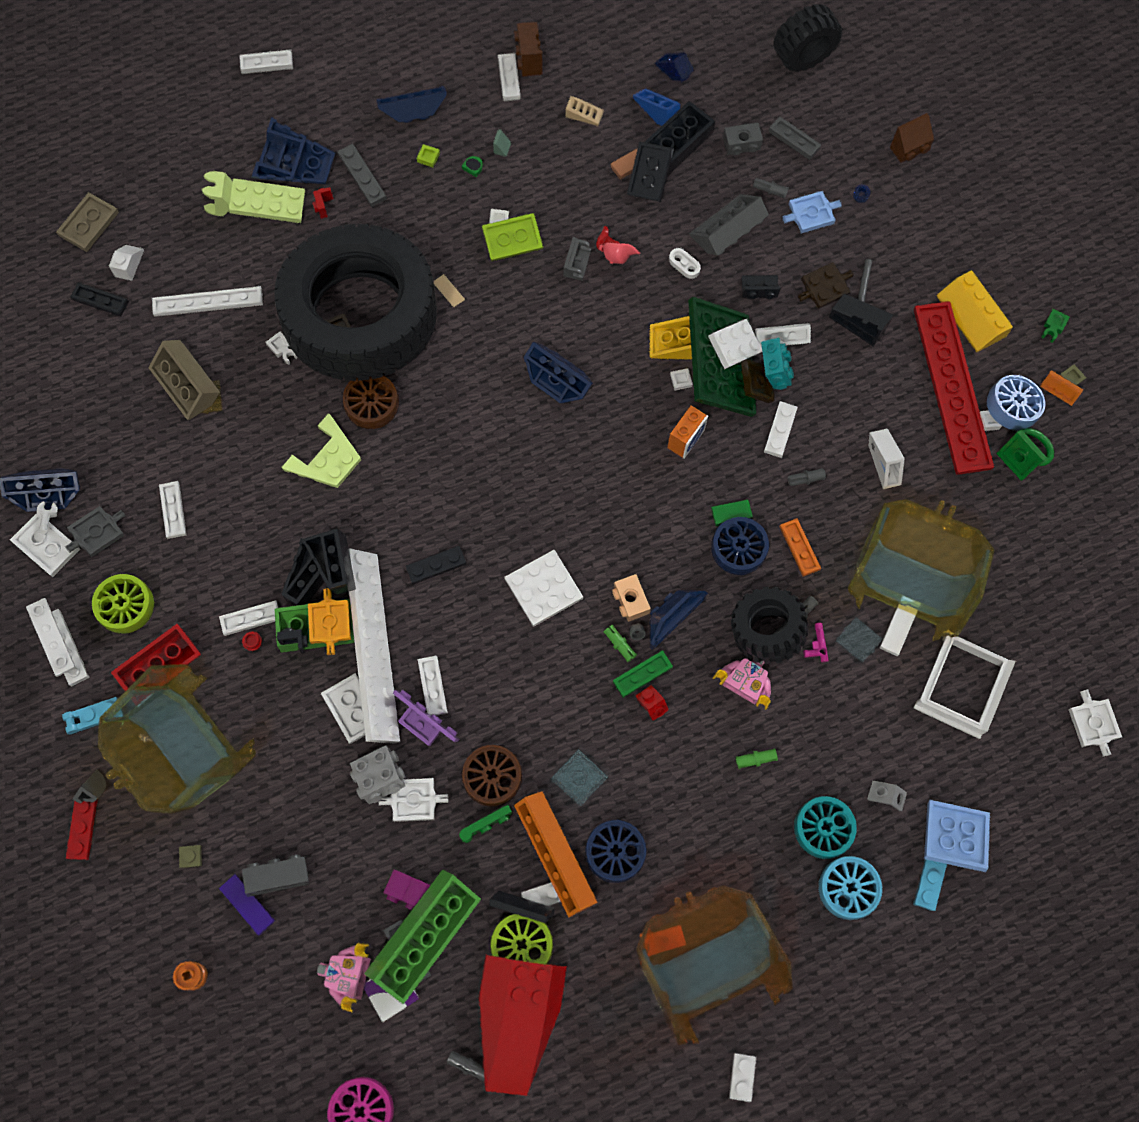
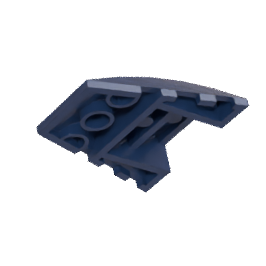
[252,117,335,184]

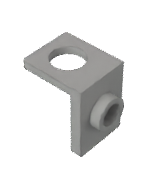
[868,781,907,811]

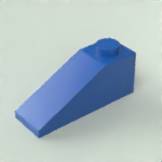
[633,89,680,126]

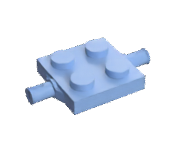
[783,191,841,233]

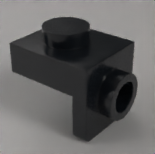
[277,628,308,654]

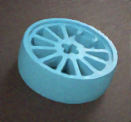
[818,856,882,920]

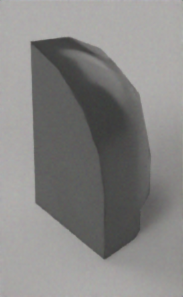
[72,770,106,803]

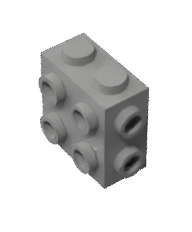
[350,746,406,804]

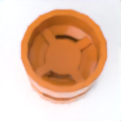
[173,962,208,990]

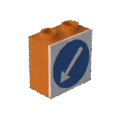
[667,405,708,459]

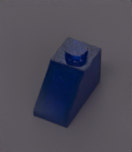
[654,52,694,82]

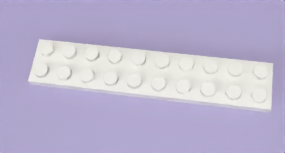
[349,548,400,743]

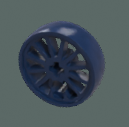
[711,517,769,575]
[585,820,647,883]

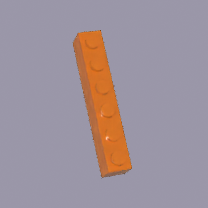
[514,791,598,917]

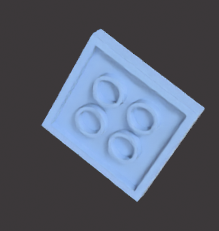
[924,800,990,872]

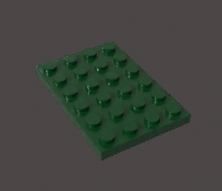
[688,297,756,417]

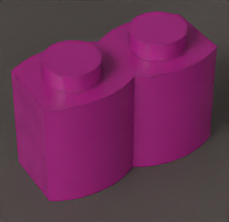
[383,870,431,910]

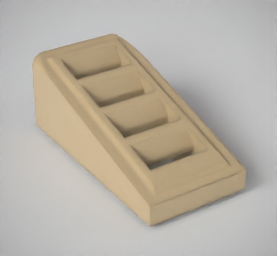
[566,96,603,126]

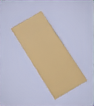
[434,274,465,307]

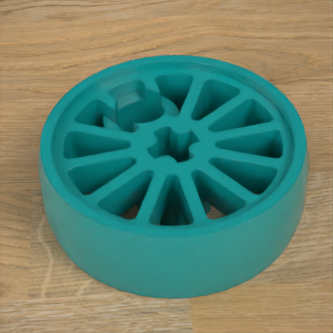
[794,796,857,859]

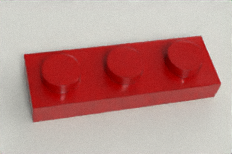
[66,799,98,860]

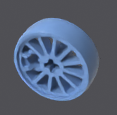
[987,375,1045,430]

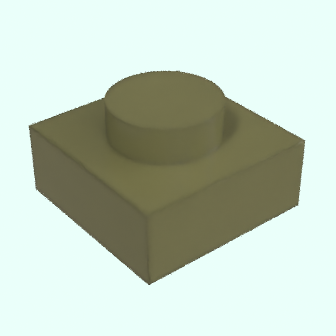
[1060,365,1086,386]
[179,845,202,868]

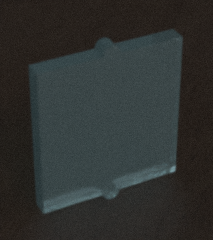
[836,618,882,663]

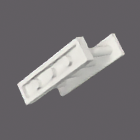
[26,598,90,686]

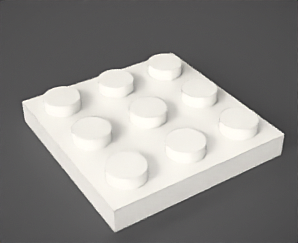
[504,550,583,627]

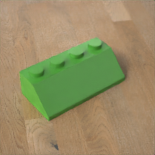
[274,599,355,652]

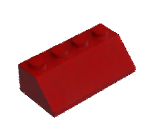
[111,624,201,704]

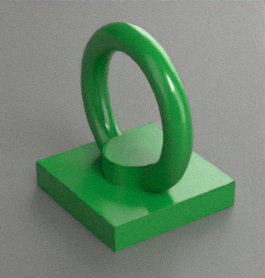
[996,428,1054,481]

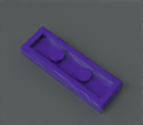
[219,874,275,936]

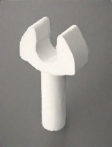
[37,501,58,534]

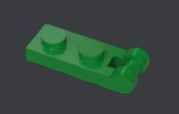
[459,805,512,843]

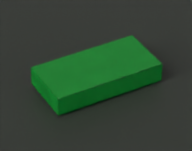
[711,500,753,526]

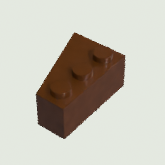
[514,22,542,77]

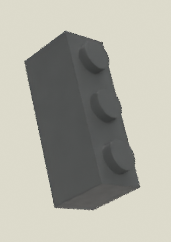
[242,855,309,897]

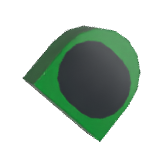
[462,156,483,177]

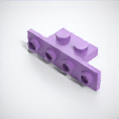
[393,690,460,746]

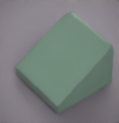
[493,130,511,156]

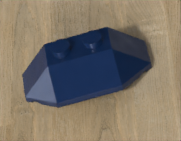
[376,86,447,123]
[524,342,593,403]
[0,469,80,512]
[649,590,708,650]

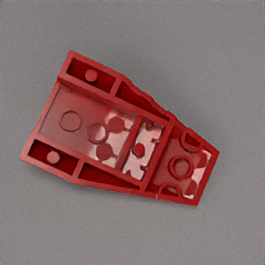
[479,955,567,1096]

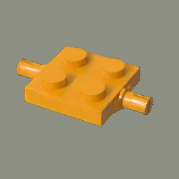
[308,588,351,655]

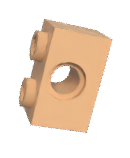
[612,574,651,622]

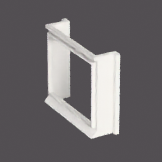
[914,632,1015,739]

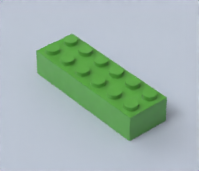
[364,870,481,1004]

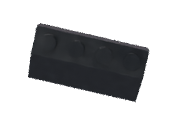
[644,101,715,176]

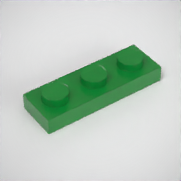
[613,650,673,698]

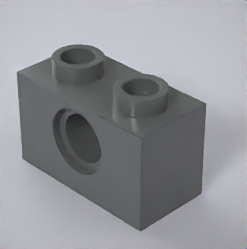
[723,123,763,155]

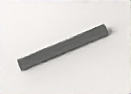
[858,259,872,302]

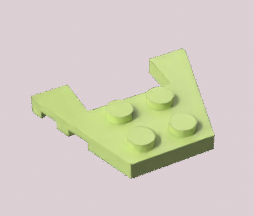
[282,413,361,488]

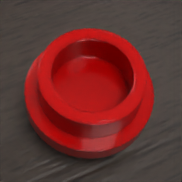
[242,631,262,651]

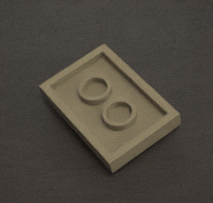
[56,192,119,252]

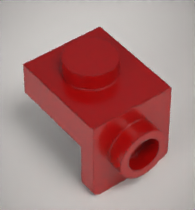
[313,188,333,219]
[636,685,668,721]

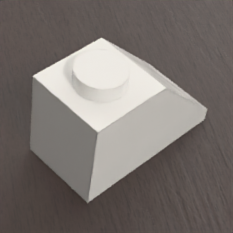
[109,245,144,281]

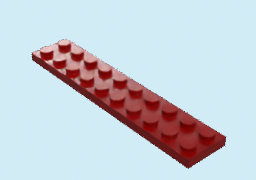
[913,301,994,475]

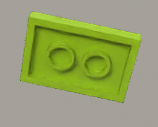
[482,213,543,262]

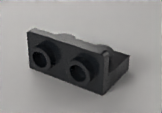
[741,275,780,300]

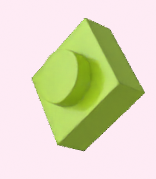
[417,144,440,167]

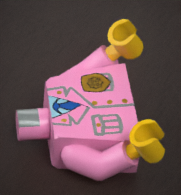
[713,658,771,710]
[317,943,371,1012]

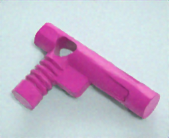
[803,623,829,662]

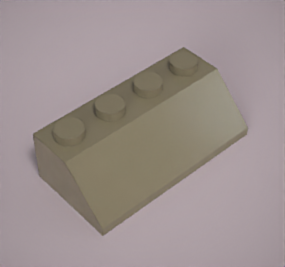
[148,340,220,420]

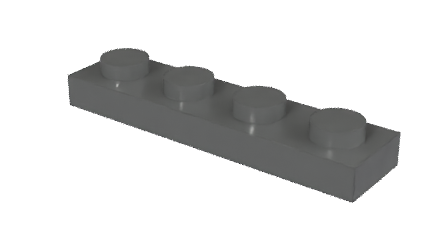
[337,144,387,207]

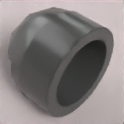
[629,623,645,640]

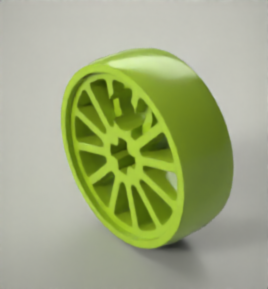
[92,574,154,633]
[490,914,553,964]

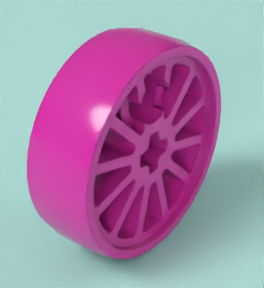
[327,1077,394,1122]

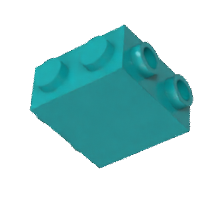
[761,338,794,389]

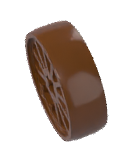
[343,375,399,429]
[462,745,522,807]

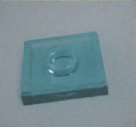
[551,750,608,807]

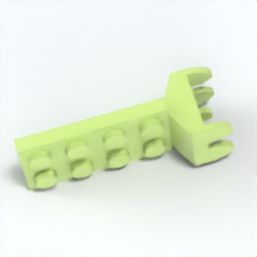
[202,171,305,223]

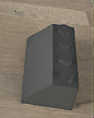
[689,194,769,255]

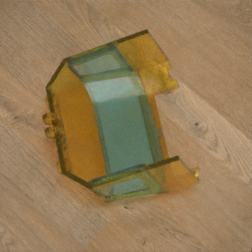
[848,499,995,641]
[98,664,256,814]

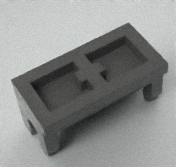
[564,237,592,281]

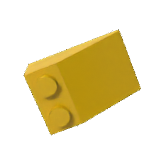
[650,316,692,359]

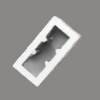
[868,429,905,489]

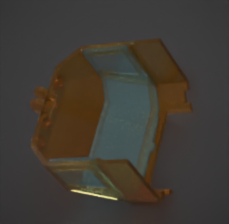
[636,885,793,1045]

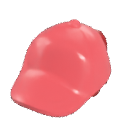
[596,226,640,264]

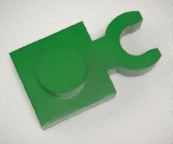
[1042,309,1069,343]

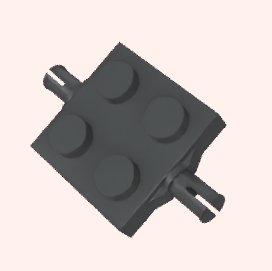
[65,506,126,557]

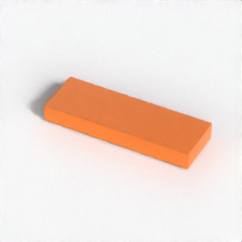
[779,518,821,577]

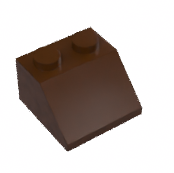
[890,113,934,163]

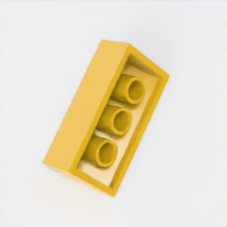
[937,270,1013,352]

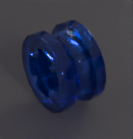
[853,185,870,203]

